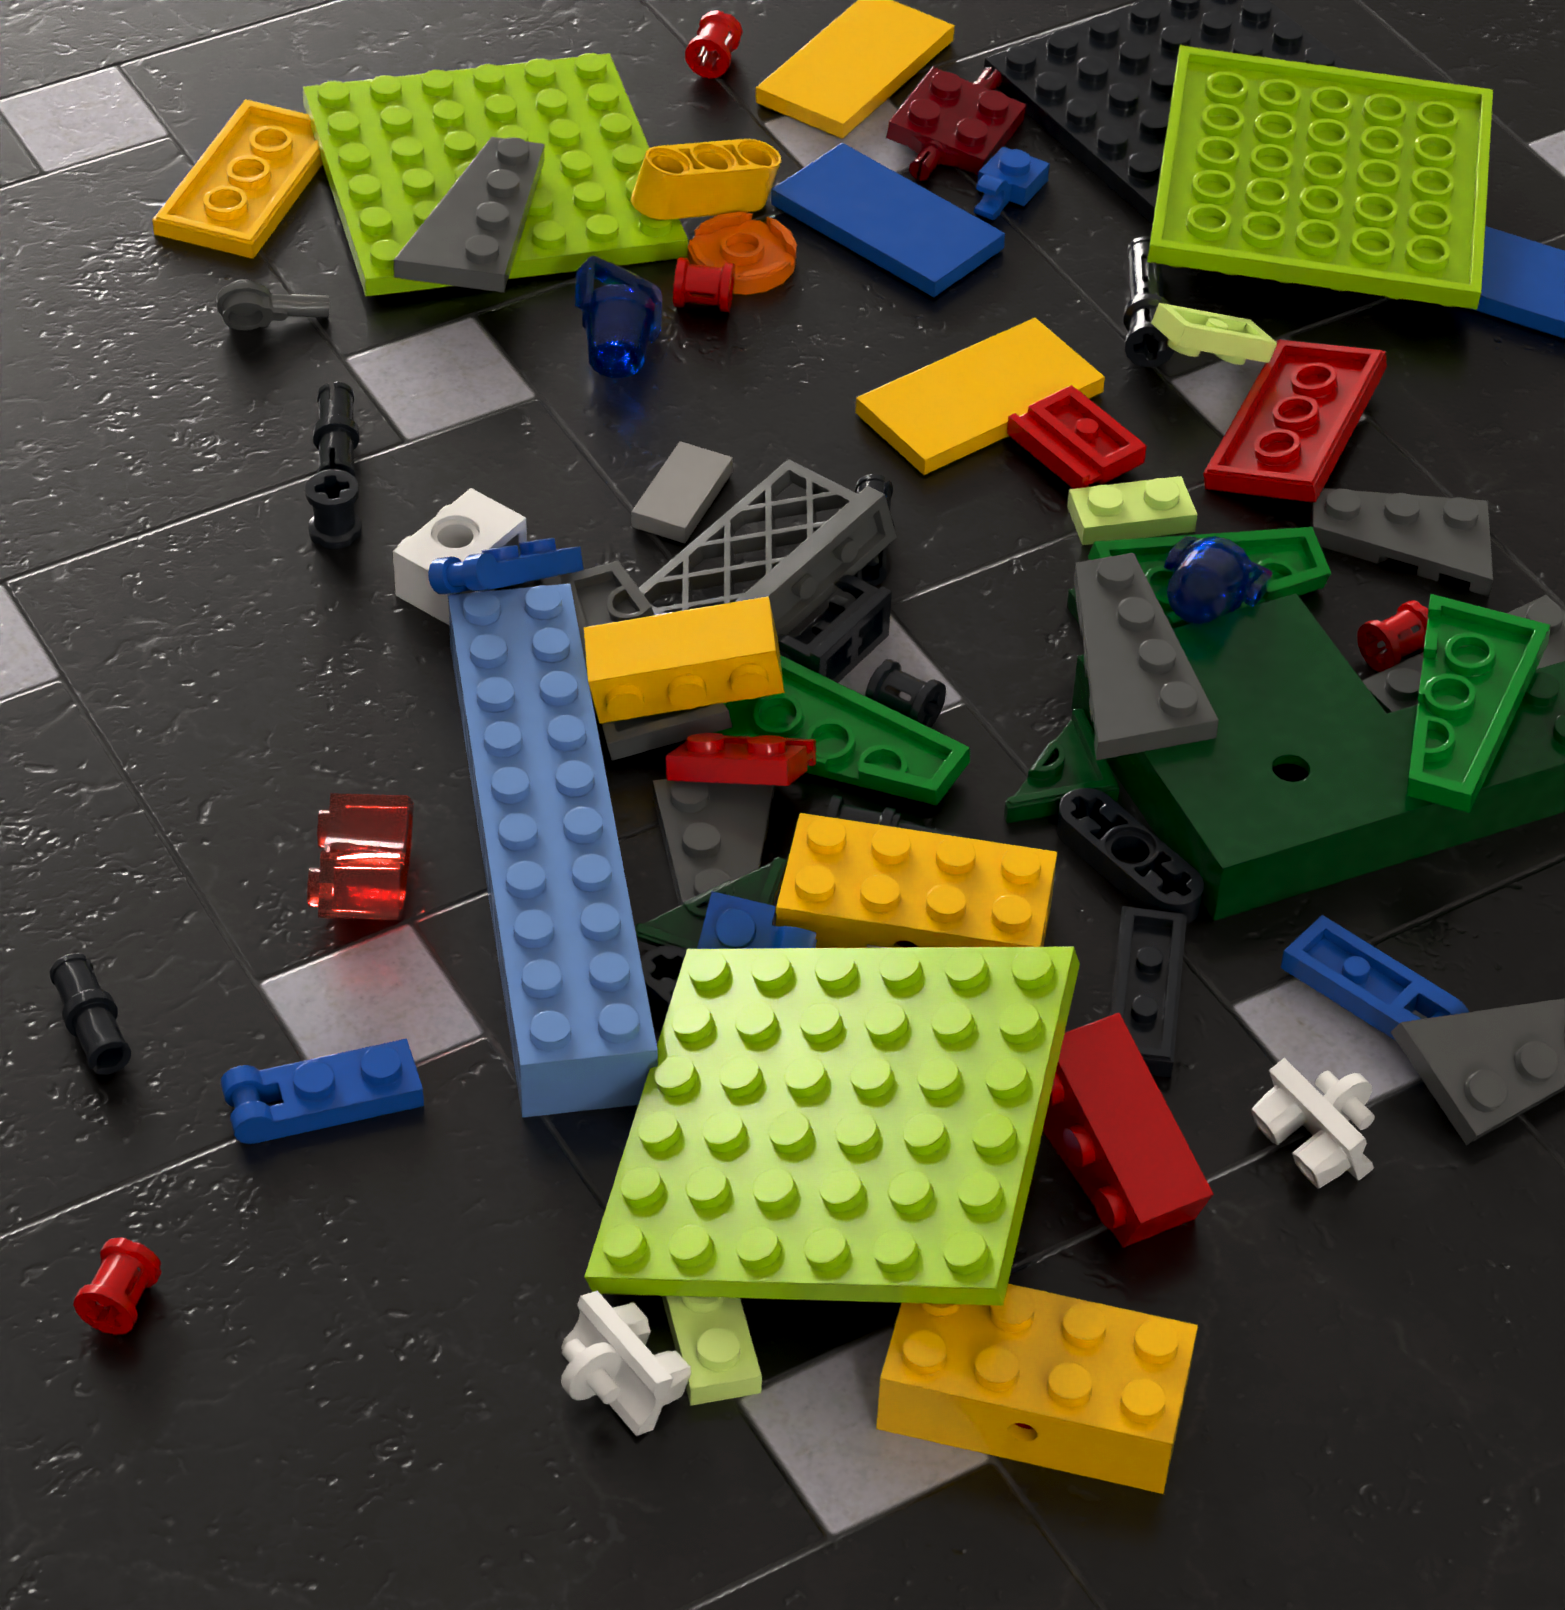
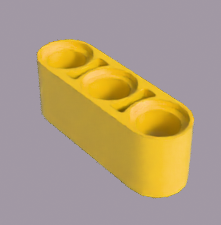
[631,139,781,220]

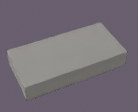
[631,441,733,543]

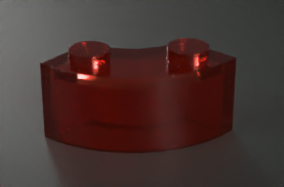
[307,793,414,920]

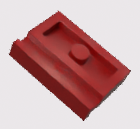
[1007,385,1147,489]
[666,733,816,786]

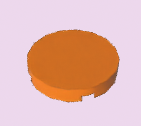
[688,212,797,295]

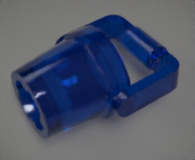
[575,256,662,378]
[1164,536,1273,624]

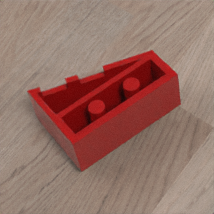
[1043,1013,1214,1248]

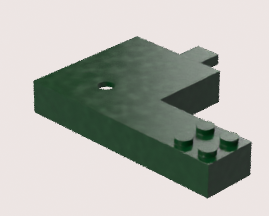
[1067,588,1565,921]

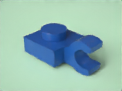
[974,147,1050,220]
[697,891,817,949]

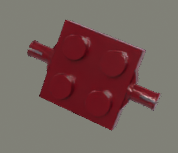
[886,67,1027,181]

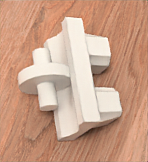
[1251,1058,1375,1189]
[561,1291,691,1436]

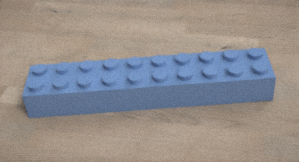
[448,583,658,1118]

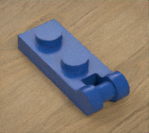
[428,538,584,595]
[1280,915,1469,1041]
[220,1038,424,1144]

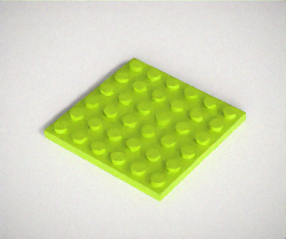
[1147,45,1493,310]
[303,53,688,297]
[584,947,1080,1306]

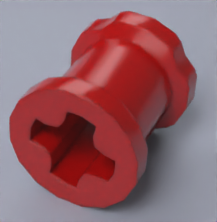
[685,10,743,78]
[673,257,735,312]
[1357,600,1428,672]
[73,1237,162,1335]

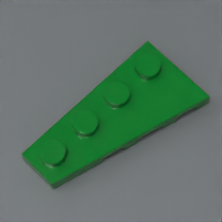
[1088,527,1331,629]
[1407,594,1551,813]
[714,655,970,806]

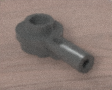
[216,279,330,330]

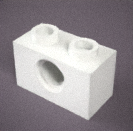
[393,488,527,625]

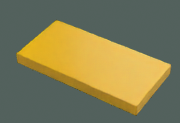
[756,0,955,139]
[153,100,323,259]
[855,318,1105,475]

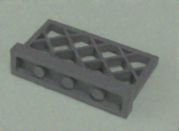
[639,459,897,635]

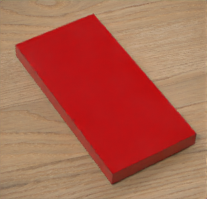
[1203,340,1387,503]

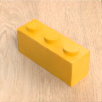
[584,596,785,724]

